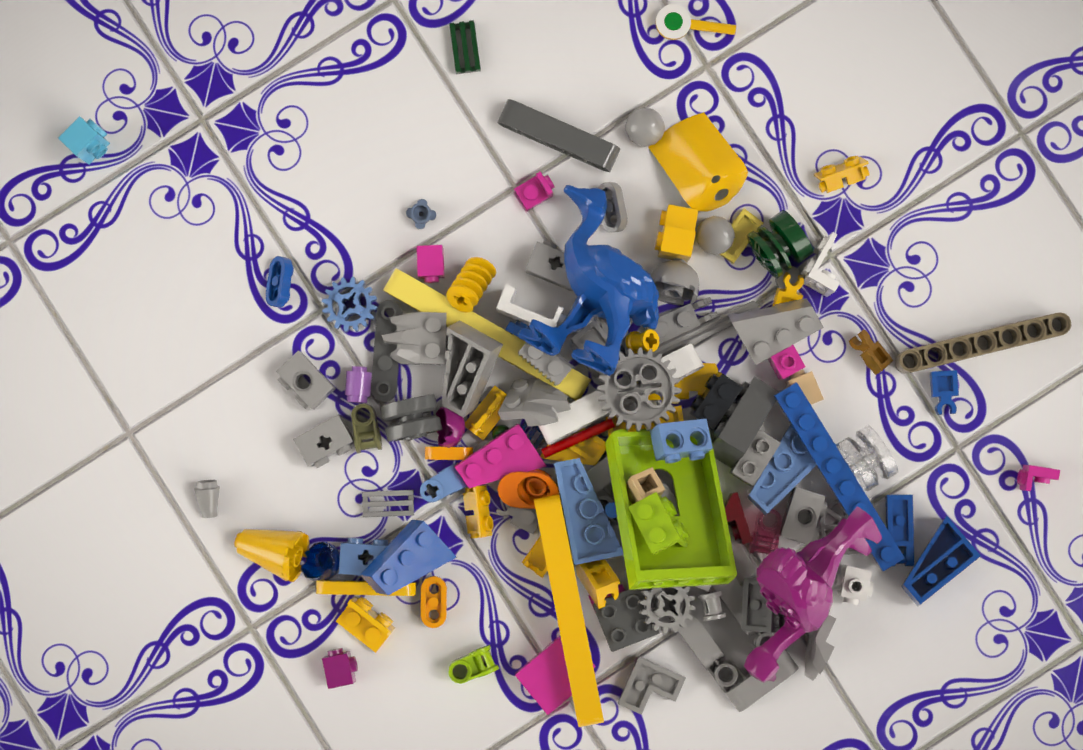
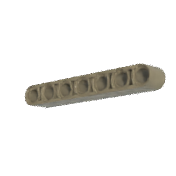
[895,312,1072,374]

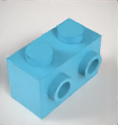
[58,116,110,165]

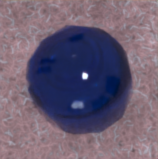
[301,541,340,581]

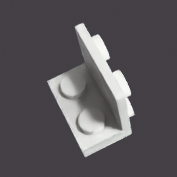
[801,232,840,297]

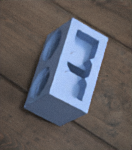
[650,419,713,463]

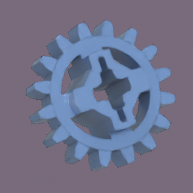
[322,277,378,332]

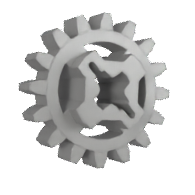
[638,586,696,634]

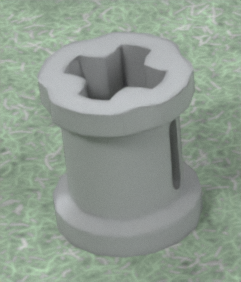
[699,591,726,621]

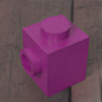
[322,648,358,689]

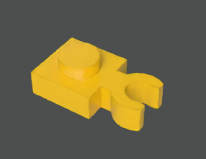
[772,272,804,307]

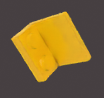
[336,596,395,653]

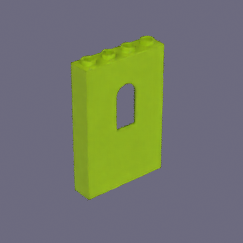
[605,429,737,590]

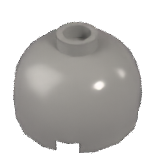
[651,259,699,305]

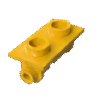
[814,156,870,193]
[465,386,507,440]
[462,485,493,539]

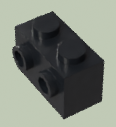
[690,372,743,430]

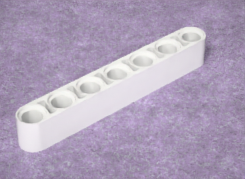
[538,344,704,445]

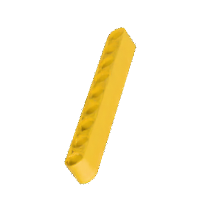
[534,494,604,727]

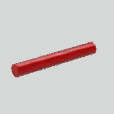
[541,419,615,458]

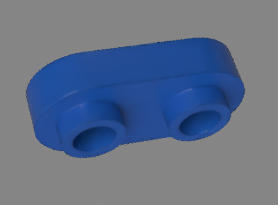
[266,256,294,308]

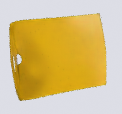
[648,112,748,212]

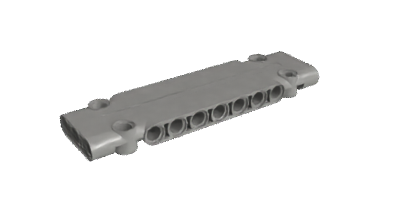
[586,457,799,712]

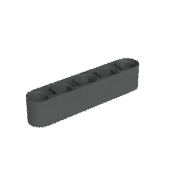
[497,99,620,173]

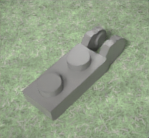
[646,297,719,344]

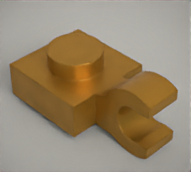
[849,329,894,375]

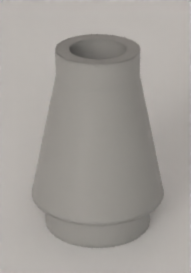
[194,480,220,518]

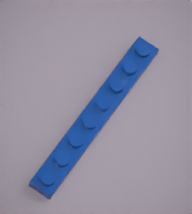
[774,382,905,571]

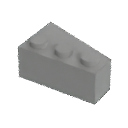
[727,298,824,365]
[442,320,503,417]

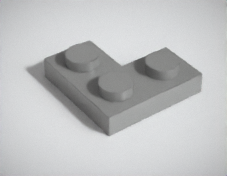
[618,656,686,715]

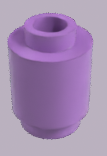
[345,366,372,403]

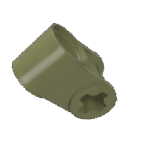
[351,404,382,454]

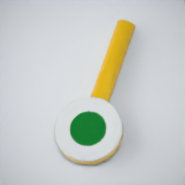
[655,4,736,40]

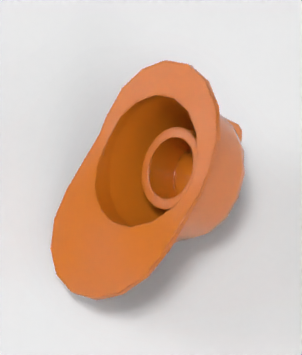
[497,469,559,509]

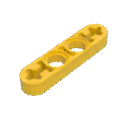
[316,580,416,596]

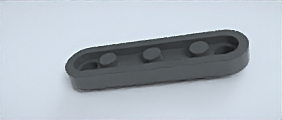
[371,300,403,402]

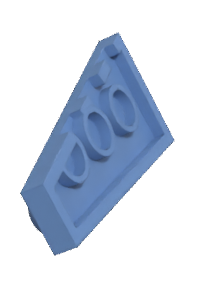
[747,424,836,516]
[553,458,623,565]

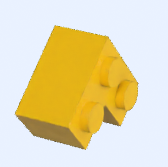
[654,204,699,263]

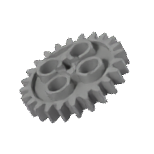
[597,347,682,432]

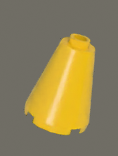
[234,529,309,582]

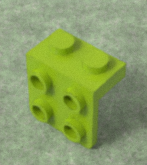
[628,492,690,555]

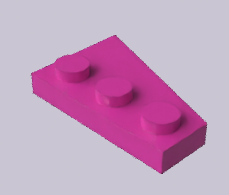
[454,423,546,488]

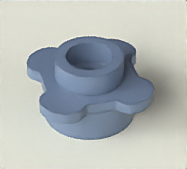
[406,199,436,229]

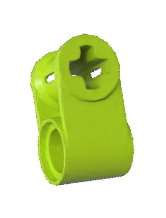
[449,645,500,684]

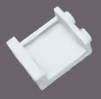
[496,284,566,328]

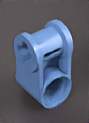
[420,462,467,502]

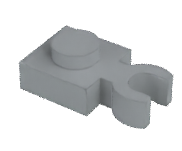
[496,506,538,534]

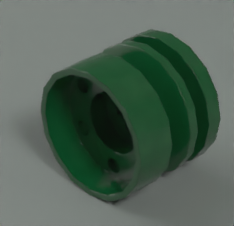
[747,210,814,279]

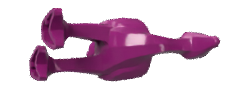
[744,506,882,683]

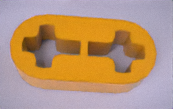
[425,446,473,460]

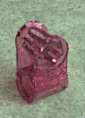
[749,509,782,555]

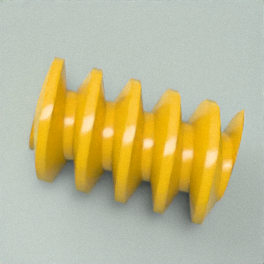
[446,257,497,313]

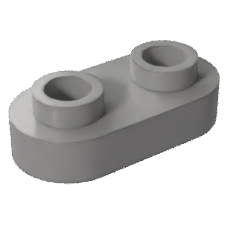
[598,182,627,232]

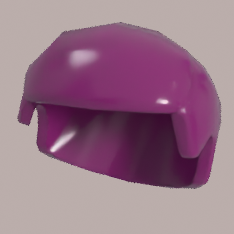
[436,407,465,448]

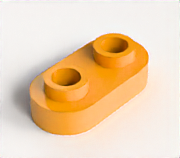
[421,576,447,628]

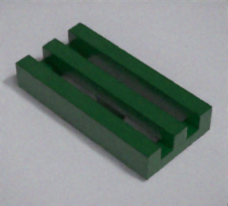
[449,20,481,74]

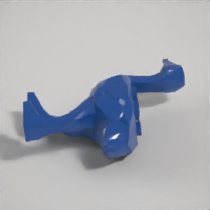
[518,185,659,376]

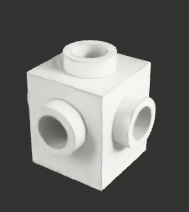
[834,565,874,605]

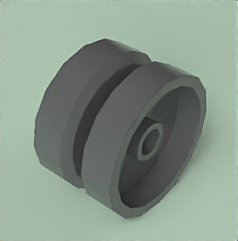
[380,394,443,442]

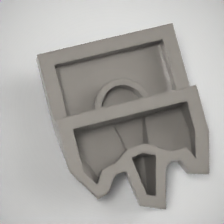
[381,312,447,365]
[498,379,571,427]
[805,615,836,681]

